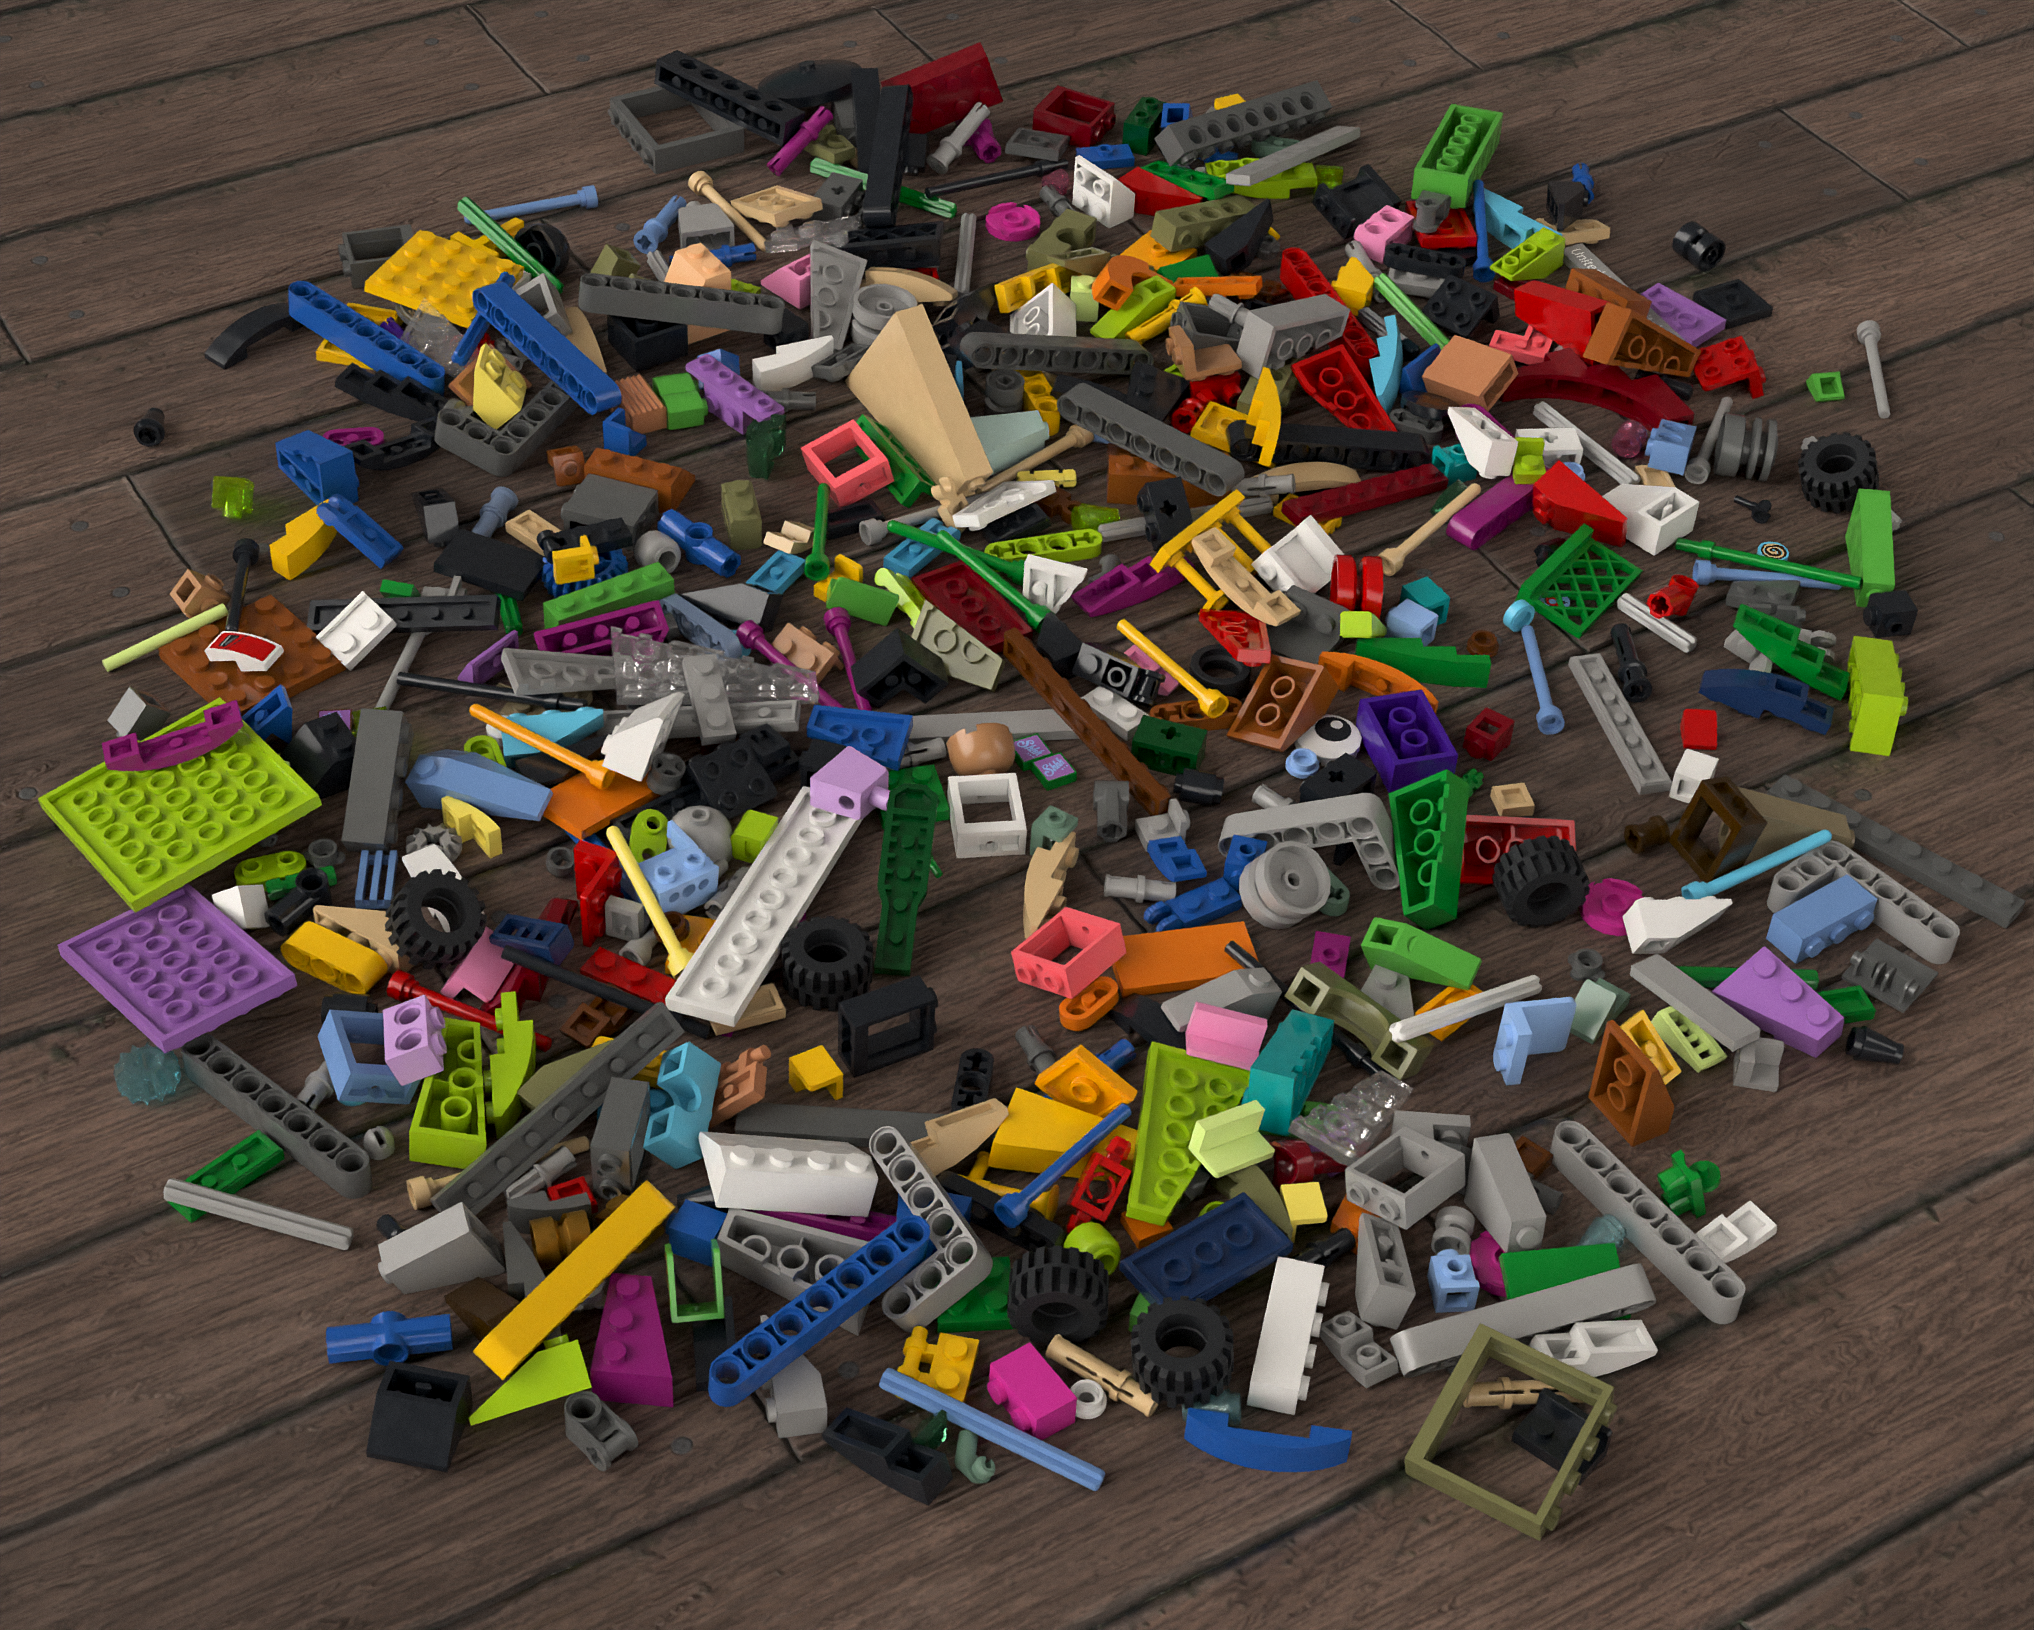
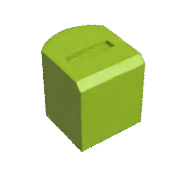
[730,810,778,864]

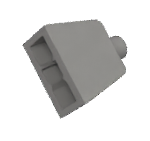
[678,201,735,250]

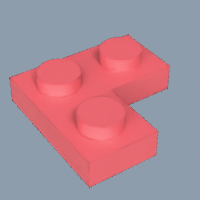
[1489,325,1554,365]

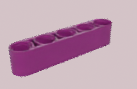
[1446,466,1550,550]

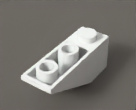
[1622,896,1733,954]

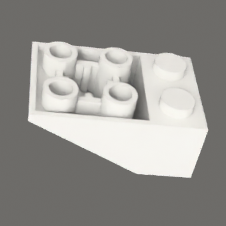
[1602,484,1699,556]

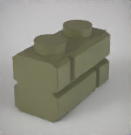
[721,480,762,551]

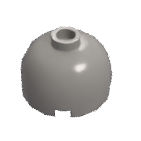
[666,805,733,863]

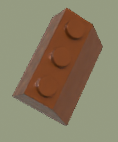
[584,448,695,514]

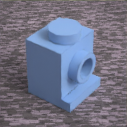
[1427,1249,1480,1313]

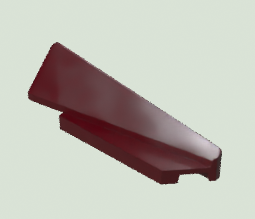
[480,897,578,1016]

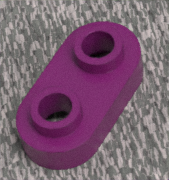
[322,427,385,446]

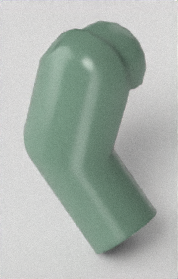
[954,1429,995,1484]

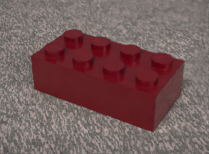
[880,42,1003,134]

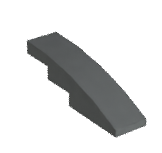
[502,1221,561,1340]

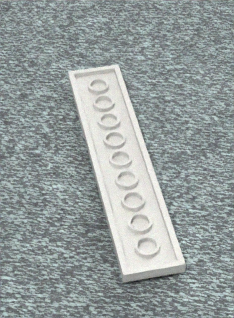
[665,786,863,1027]

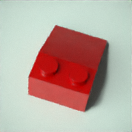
[1532,460,1628,547]

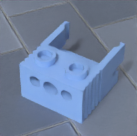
[613,820,719,914]

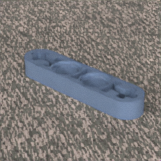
[659,593,742,664]

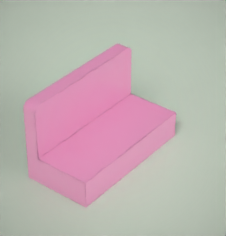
[440,926,514,1003]
[1185,1002,1268,1071]

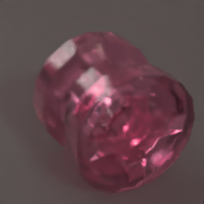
[1611,420,1648,458]

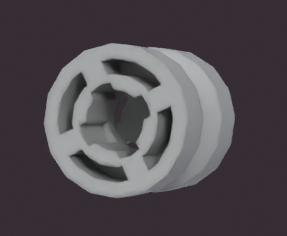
[1431,1206,1475,1255]

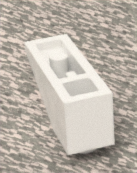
[1448,407,1518,479]

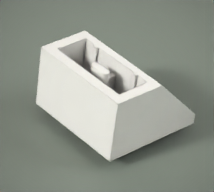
[1072,155,1135,228]

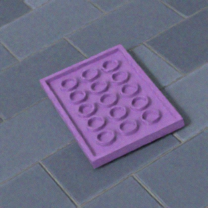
[57,883,297,1053]

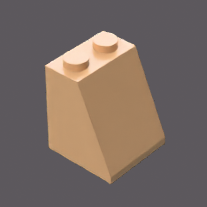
[664,243,731,345]

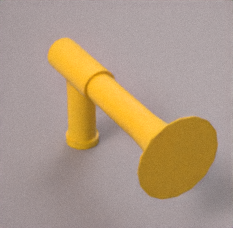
[958,1151,1059,1222]

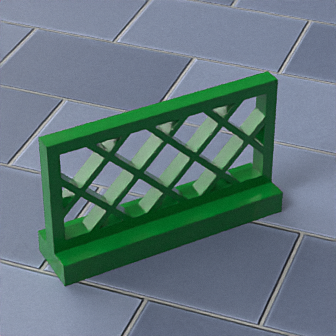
[1515,523,1643,639]

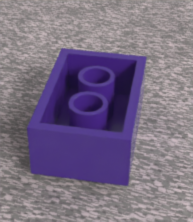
[1356,689,1458,793]

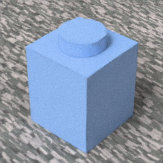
[1385,598,1438,646]

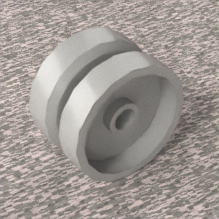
[850,284,917,345]
[1239,840,1331,930]

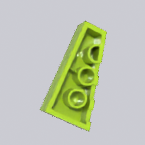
[409,1017,486,1169]

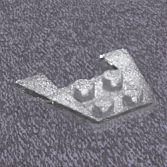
[764,214,862,253]

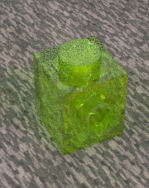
[211,476,254,519]

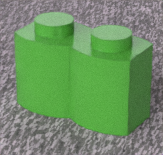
[652,372,708,430]

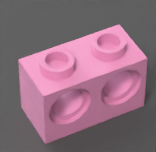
[1354,205,1415,264]

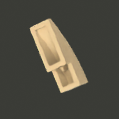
[893,1098,1009,1179]

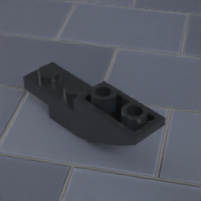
[932,282,999,355]

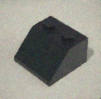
[280,712,356,800]

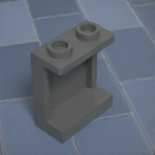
[560,473,659,551]

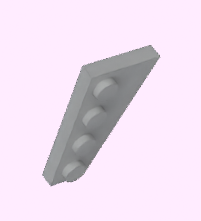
[810,239,867,354]
[501,648,639,696]

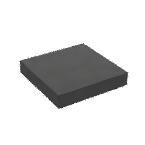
[1005,128,1070,162]

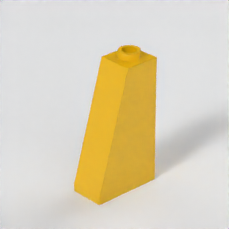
[987,1087,1137,1184]

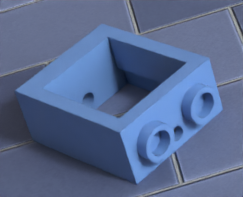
[317,1010,421,1104]

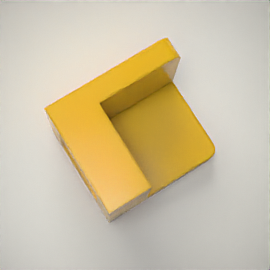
[789,1045,843,1100]

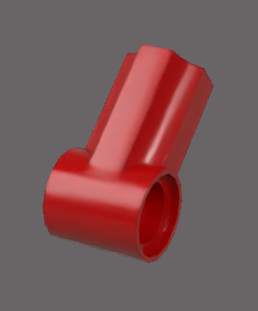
[1646,574,1699,619]

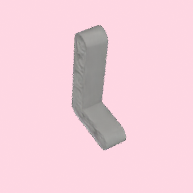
[1218,793,1400,890]
[1767,840,1960,964]
[869,1126,993,1333]

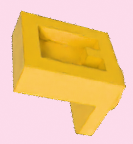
[552,535,599,585]
[814,554,863,602]

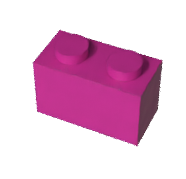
[987,1343,1077,1440]

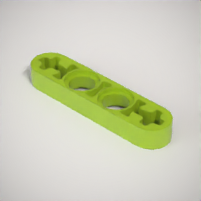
[984,529,1103,572]

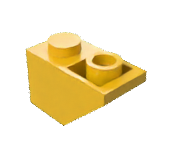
[1331,256,1374,316]

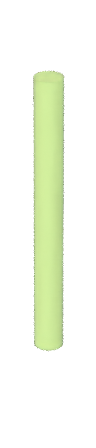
[102,603,228,672]

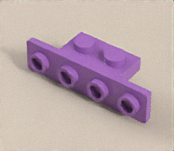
[686,354,784,435]

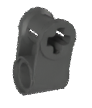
[1412,190,1451,233]
[564,1390,638,1471]

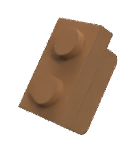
[1165,325,1242,381]

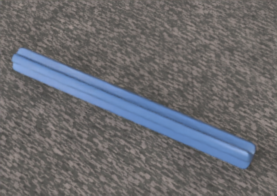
[879,1368,1105,1491]

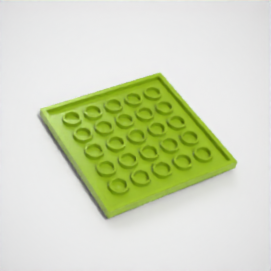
[38,697,322,913]

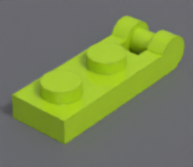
[875,568,925,628]

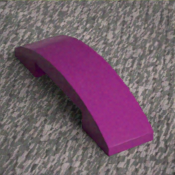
[102,700,244,771]

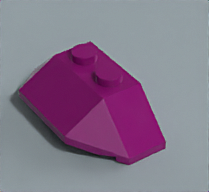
[533,600,669,676]

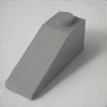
[1161,967,1282,1032]
[1355,1212,1416,1330]

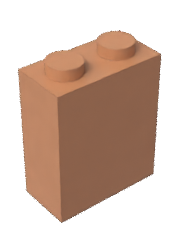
[1422,335,1518,412]

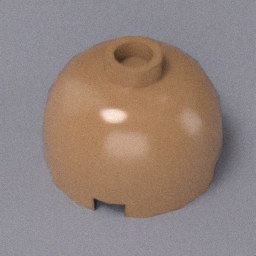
[946,723,1015,776]

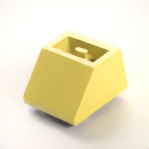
[473,343,527,430]

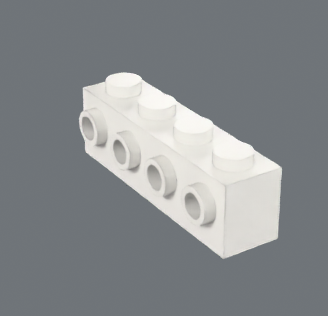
[1247,1256,1329,1415]

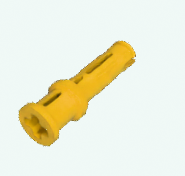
[1125,287,1208,345]

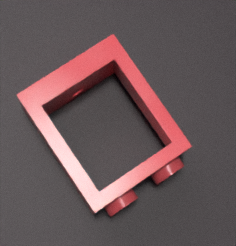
[801,419,894,508]
[1011,907,1126,999]

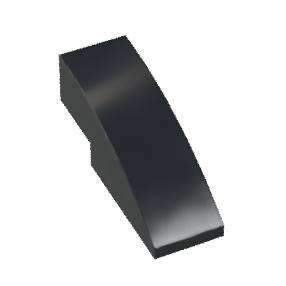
[822,1407,953,1506]

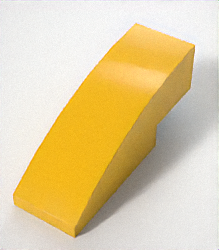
[269,499,337,581]

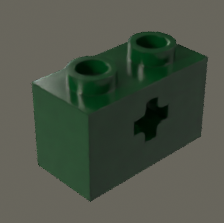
[1122,97,1166,156]
[1131,715,1208,776]

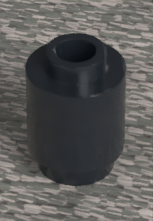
[1173,767,1224,806]
[321,992,379,1024]

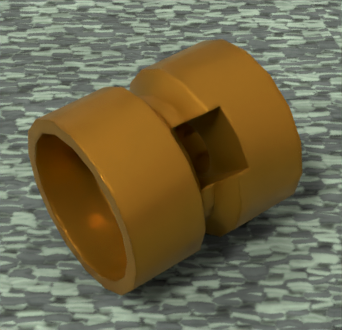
[529,1210,591,1270]

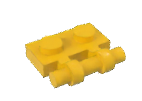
[895,1326,979,1403]

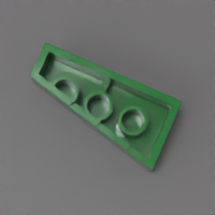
[1389,769,1470,930]

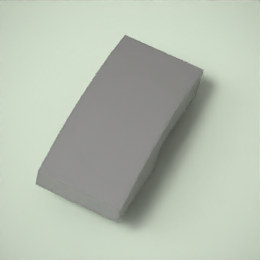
[1319,1311,1399,1388]

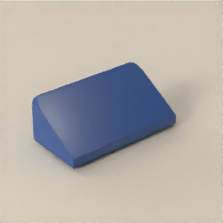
[1399,343,1441,394]

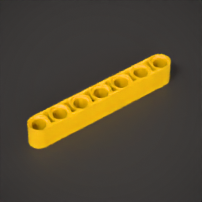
[473,1180,676,1380]

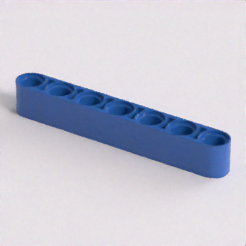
[288,281,445,397]
[472,281,622,415]
[708,1215,930,1407]

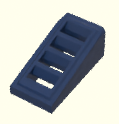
[489,914,574,966]

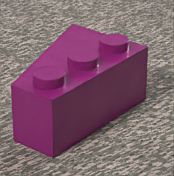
[590,1273,674,1407]

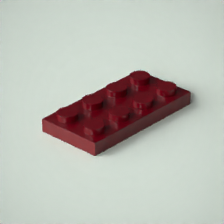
[912,560,1033,654]

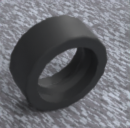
[1189,644,1252,699]

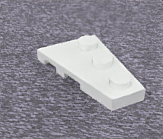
[953,480,1056,531]

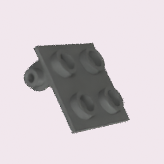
[1841,938,1938,1013]

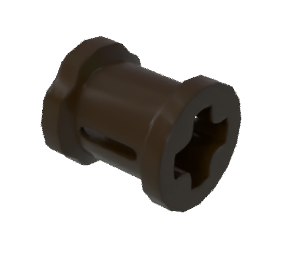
[1624,815,1670,854]

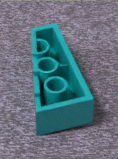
[1242,1009,1334,1137]

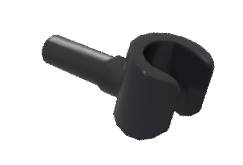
[1734,495,1772,524]

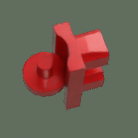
[1190,371,1243,410]

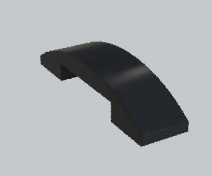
[204,302,304,370]
[343,416,441,471]
[1106,993,1186,1050]

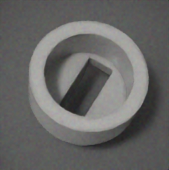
[363,1126,395,1160]

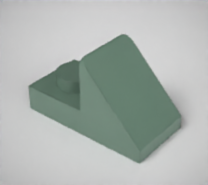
[1570,978,1631,1045]

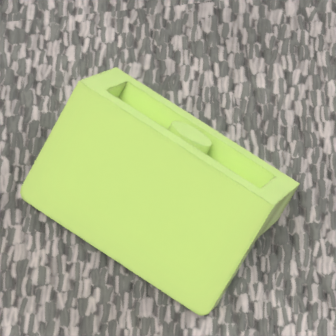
[1188,1100,1275,1178]

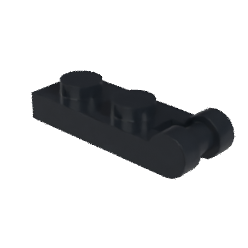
[536,517,633,564]

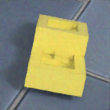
[441,796,502,859]

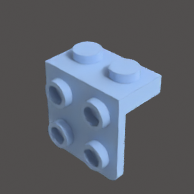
[1493,997,1577,1086]

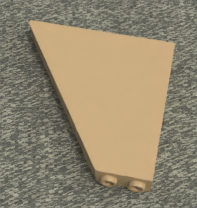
[845,304,993,498]

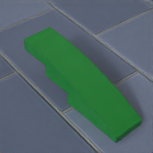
[1733,603,1850,701]
[1355,638,1491,688]

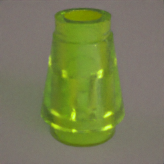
[1071,503,1119,531]

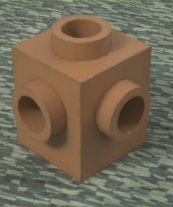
[170,569,231,618]

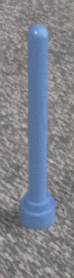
[464,185,598,225]
[1692,560,1842,590]
[1521,625,1565,735]

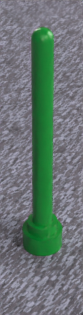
[804,483,830,581]
[887,520,1025,586]
[936,530,1055,633]

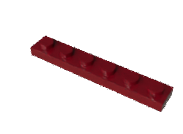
[1281,463,1449,527]

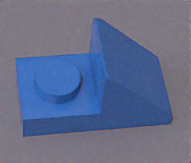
[242,684,293,744]

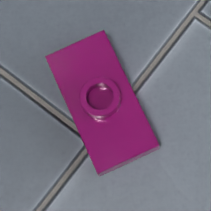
[1310,931,1351,978]

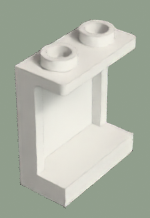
[1251,515,1344,595]

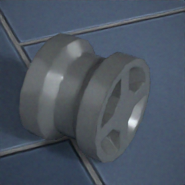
[646,753,686,796]

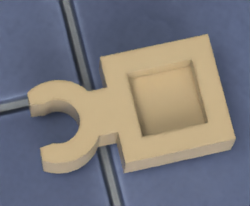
[930,476,969,533]

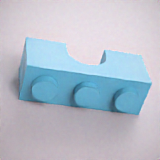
[643,1042,721,1169]

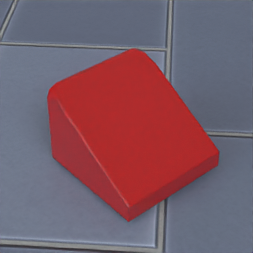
[1680,709,1717,750]

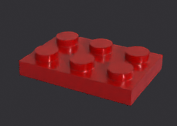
[1405,201,1477,250]

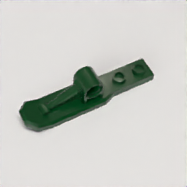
[874,783,938,976]

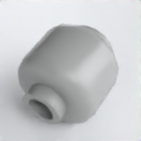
[634,530,681,574]

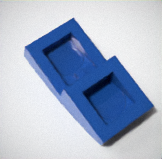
[1147,836,1207,882]

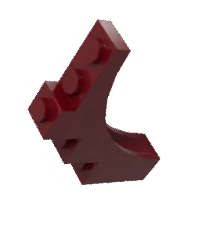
[1499,348,1695,432]

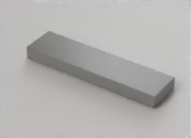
[1630,953,1761,1052]

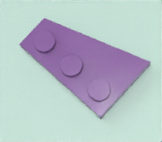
[1641,283,1726,347]

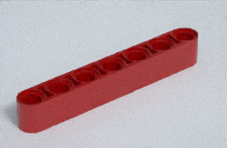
[1279,247,1379,381]

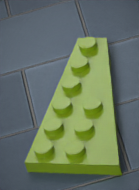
[1126,1041,1250,1226]

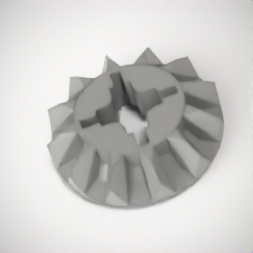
[405,823,462,862]

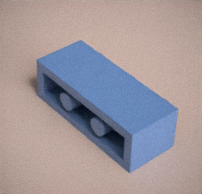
[1766,874,1877,964]

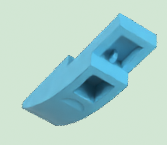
[1472,188,1562,249]

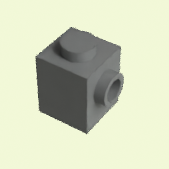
[107,687,171,741]

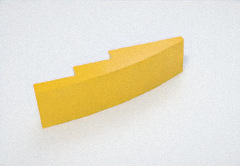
[994,263,1084,313]
[1246,367,1281,467]

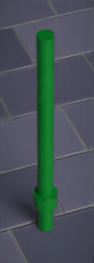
[1675,537,1862,590]

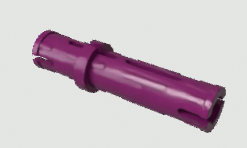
[767,106,834,176]

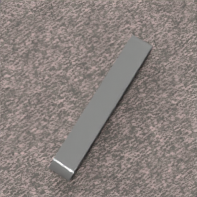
[1550,1121,1745,1324]
[1390,1263,1657,1378]

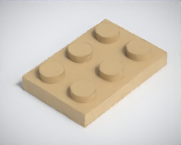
[731,185,823,227]

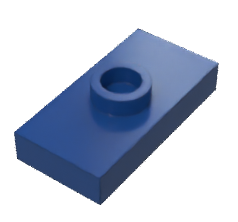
[1075,144,1135,169]

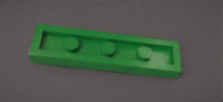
[1141,160,1234,201]

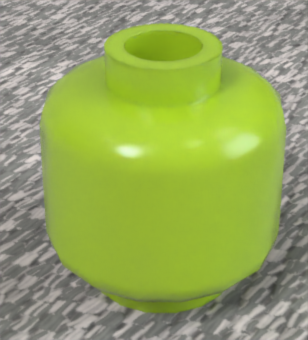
[1063,1222,1121,1275]

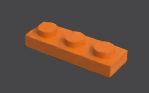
[1172,276,1263,299]

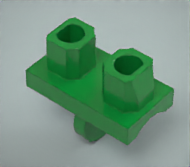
[1657,1150,1721,1219]

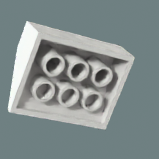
[698,1132,878,1217]

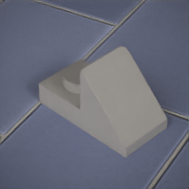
[1390,1110,1471,1155]

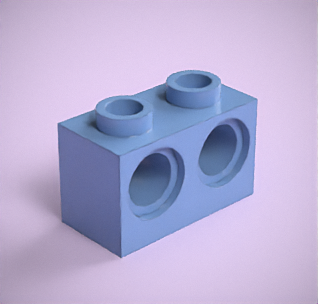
[1644,419,1697,475]

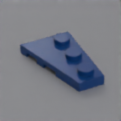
[806,705,913,771]

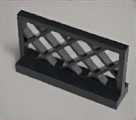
[829,221,945,273]

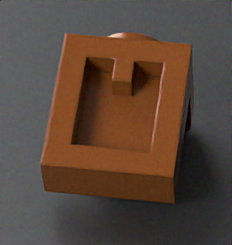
[546,445,585,487]

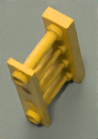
[1149,489,1272,614]

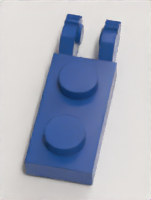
[316,493,404,569]
[1143,877,1242,932]

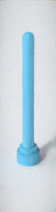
[1681,829,1832,899]

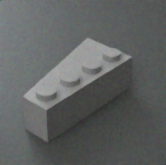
[717,1208,882,1336]

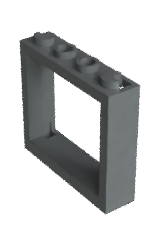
[608,86,744,174]

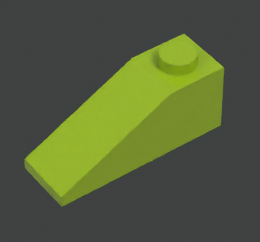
[469,1334,592,1426]

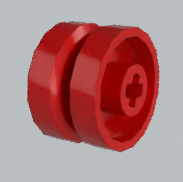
[1330,554,1384,620]

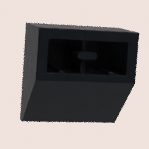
[366,1361,473,1472]

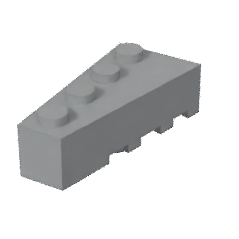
[1236,294,1350,379]

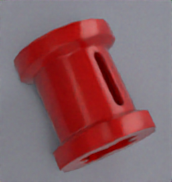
[1171,398,1205,434]

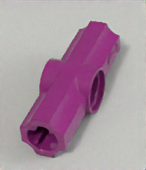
[954,117,1001,163]

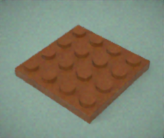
[158,594,346,716]

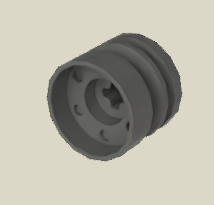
[1713,412,1778,482]

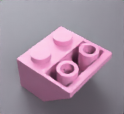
[761,254,811,310]

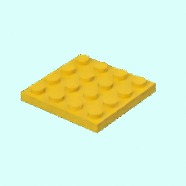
[364,230,524,329]

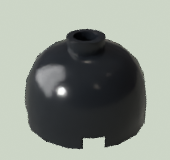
[514,223,570,277]

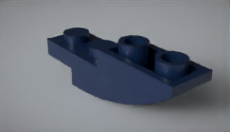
[1698,669,1834,735]

